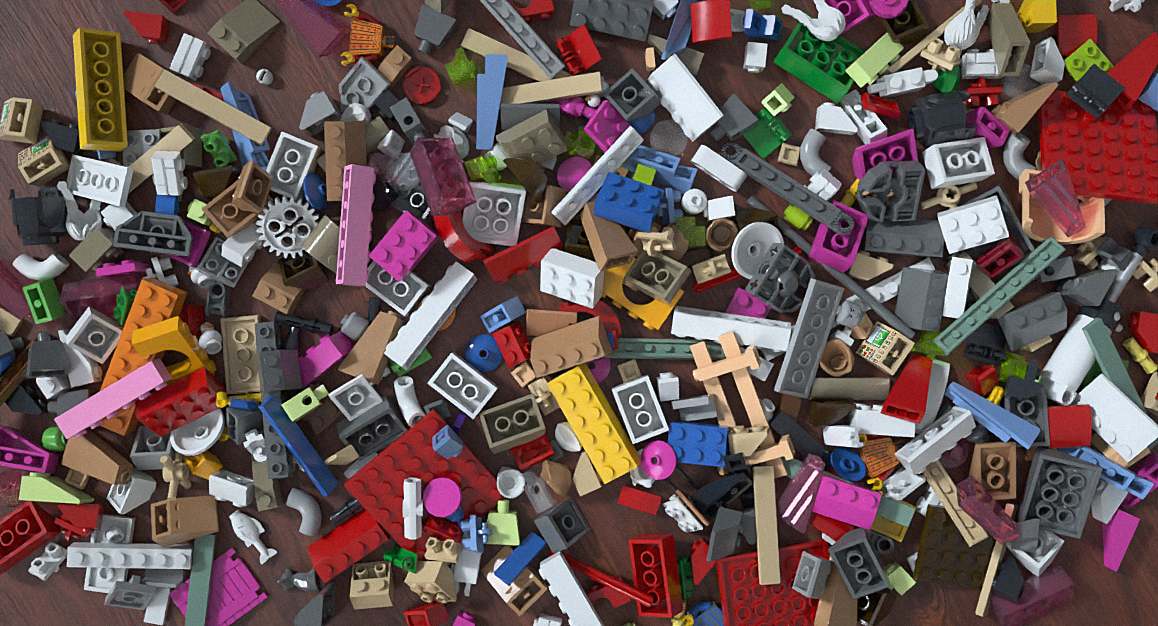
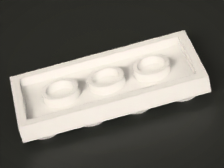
[66,155,133,207]
[84,513,135,593]

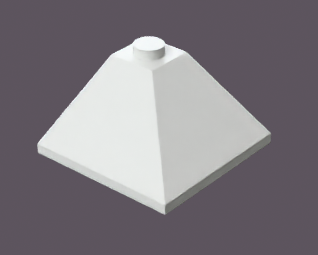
[462,182,526,246]

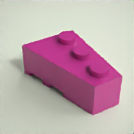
[299,331,356,388]
[0,425,59,474]

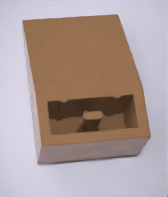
[123,52,177,115]
[151,495,219,548]
[480,545,548,616]

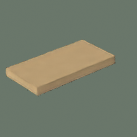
[220,315,261,394]

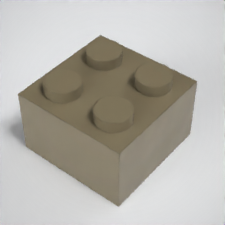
[69,227,126,273]

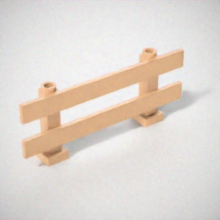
[690,331,795,478]

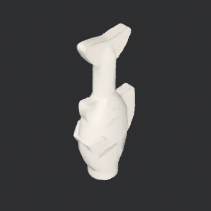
[229,510,277,564]

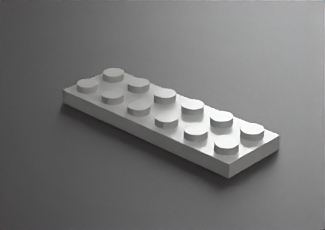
[774,278,844,398]

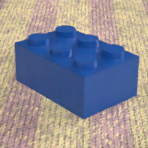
[594,172,664,233]
[668,421,731,467]

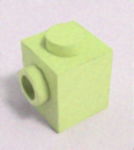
[761,83,794,116]
[187,199,212,226]
[885,562,916,595]

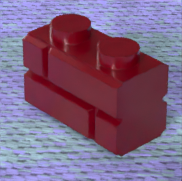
[977,234,1024,279]

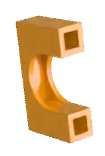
[602,258,684,330]
[132,316,216,385]

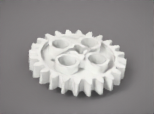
[256,195,320,258]

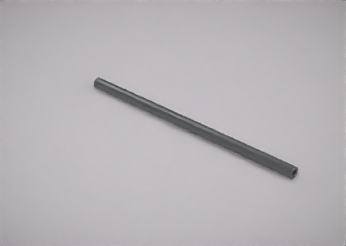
[746,195,915,340]

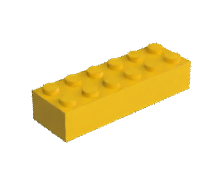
[73,28,128,152]
[547,363,641,484]

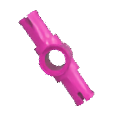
[548,96,597,119]

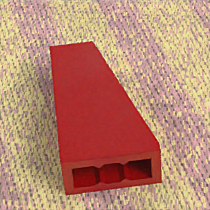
[1107,32,1158,109]
[880,354,933,424]

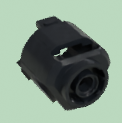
[907,90,976,148]
[8,187,68,246]

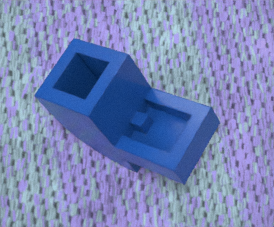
[743,9,783,41]

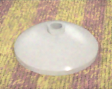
[732,222,784,279]
[170,408,225,456]

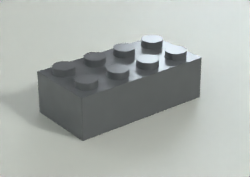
[570,0,654,41]

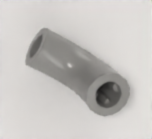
[800,129,831,177]
[1003,132,1036,180]
[286,488,322,537]

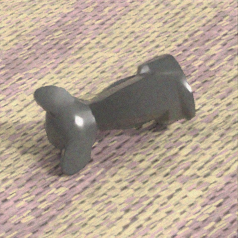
[277,568,321,592]

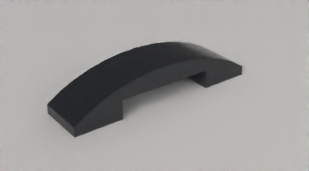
[723,452,755,508]

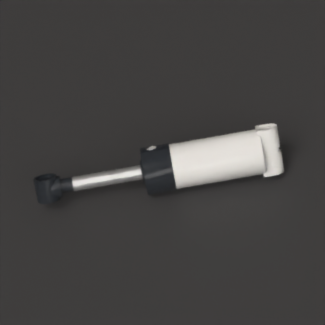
[1035,226,1158,406]

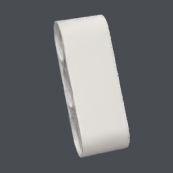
[691,145,747,192]

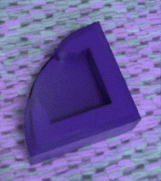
[452,413,466,436]

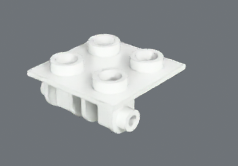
[662,494,703,533]

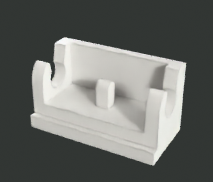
[881,466,926,501]

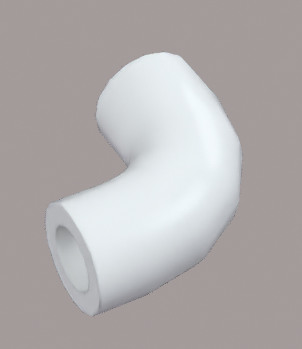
[13,252,69,281]
[394,376,425,427]

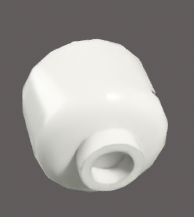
[681,189,707,215]

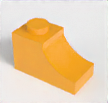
[183,450,223,480]

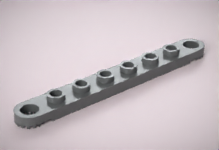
[721,142,854,235]

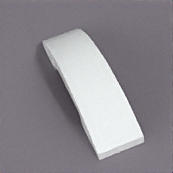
[915,358,950,434]

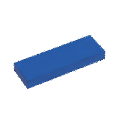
[494,531,547,586]

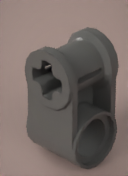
[205,281,231,318]
[859,527,894,554]

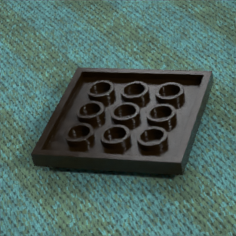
[912,504,1000,588]

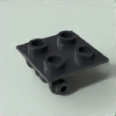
[1065,64,1125,119]
[963,323,1007,366]

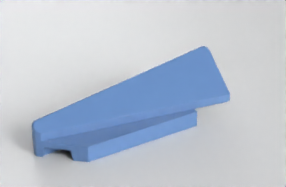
[661,0,698,60]
[476,54,508,150]
[221,82,270,171]
[604,145,698,194]
[944,382,1040,449]
[1057,446,1154,500]

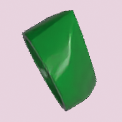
[932,65,961,93]

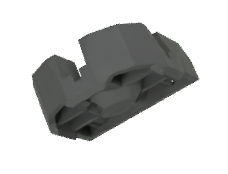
[856,161,925,222]
[745,243,815,313]

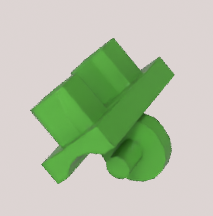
[201,130,237,168]

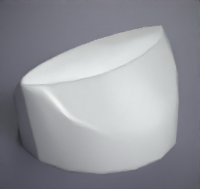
[340,103,371,125]
[555,422,582,452]
[497,466,525,499]

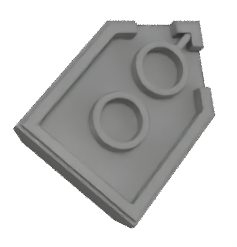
[338,57,390,112]

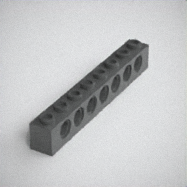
[254,321,294,479]

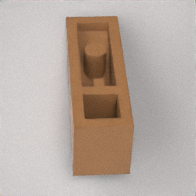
[377,45,415,91]

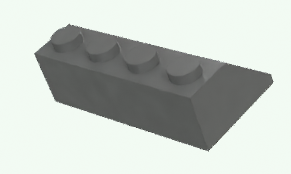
[860,213,944,258]

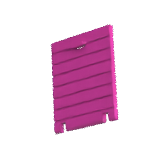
[169,547,268,626]

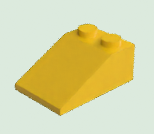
[1017,0,1057,33]

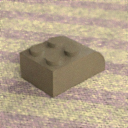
[496,109,567,164]
[301,215,372,274]
[624,249,691,305]
[479,393,546,454]

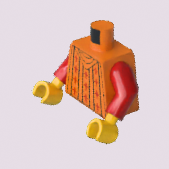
[340,4,395,66]
[857,433,905,490]

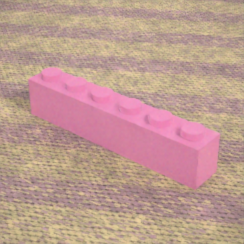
[336,164,376,286]
[54,358,172,439]

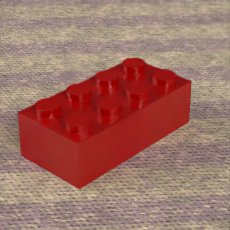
[135,367,228,437]
[628,534,684,618]

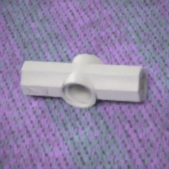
[403,477,423,539]

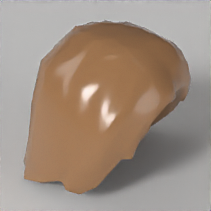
[706,218,739,251]
[659,223,689,261]
[819,338,854,377]
[540,460,573,496]

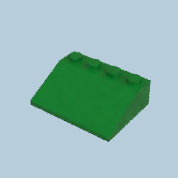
[773,12,865,104]

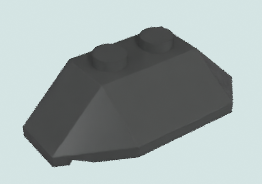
[113,211,193,256]

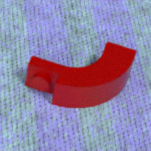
[433,205,493,263]
[557,300,622,335]

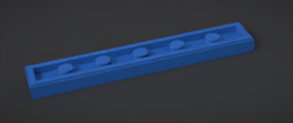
[259,394,338,496]

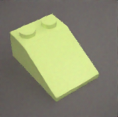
[19,472,94,504]

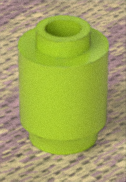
[784,204,813,230]

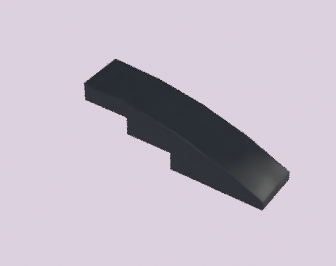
[769,410,832,471]

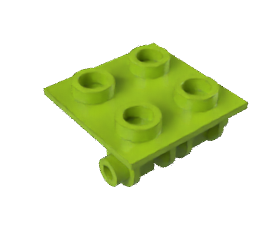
[1063,39,1114,81]

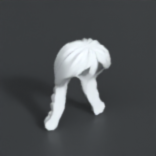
[782,0,846,41]
[944,0,990,50]
[57,181,103,241]

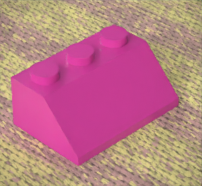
[824,0,875,36]
[852,129,918,180]
[812,474,882,530]

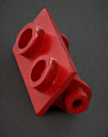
[422,513,463,543]

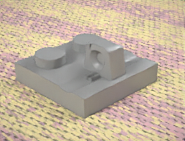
[104,575,156,610]

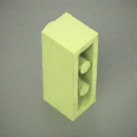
[845,33,904,87]

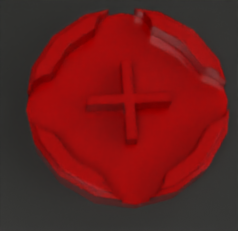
[403,66,441,105]

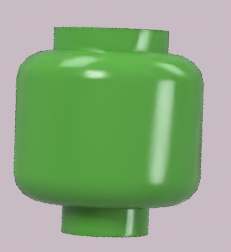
[42,426,68,452]

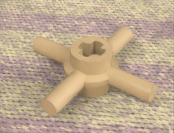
[920,182,977,210]
[160,450,191,501]

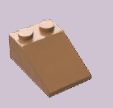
[991,82,1059,133]
[202,180,275,238]
[969,441,1016,501]

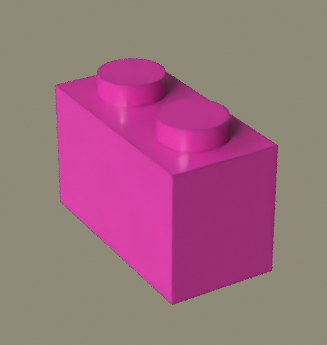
[966,107,1010,149]

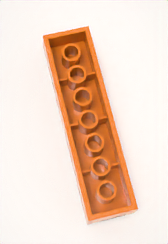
[100,277,187,436]

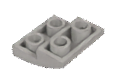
[196,236,248,288]

